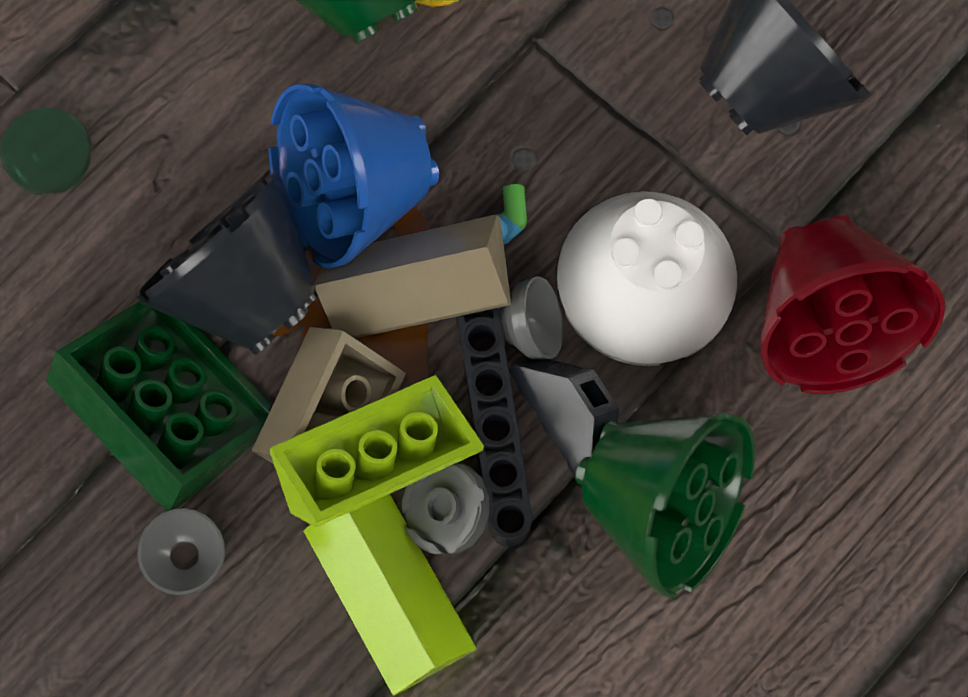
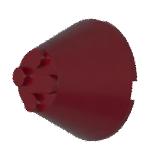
[760,215,945,394]

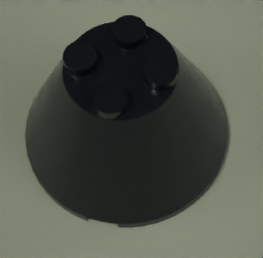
[699,0,872,135]
[135,172,318,355]

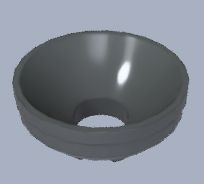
[500,276,563,360]
[137,508,225,596]

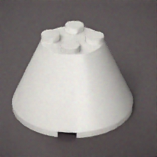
[557,192,737,366]

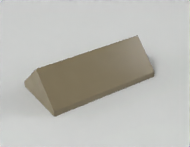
[315,214,511,338]

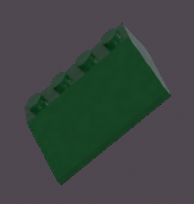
[46,301,272,512]

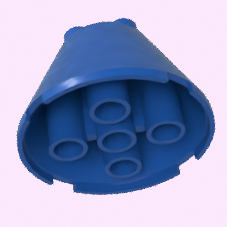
[269,83,439,268]

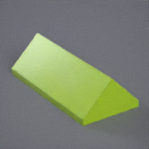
[270,375,484,528]
[304,494,477,697]

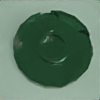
[0,107,91,195]

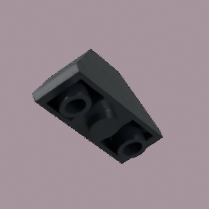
[509,359,619,475]

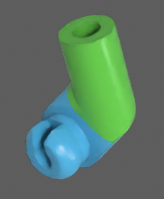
[498,184,527,245]

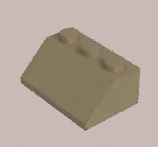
[252,327,406,464]

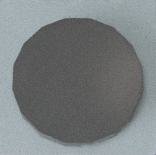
[402,462,489,555]

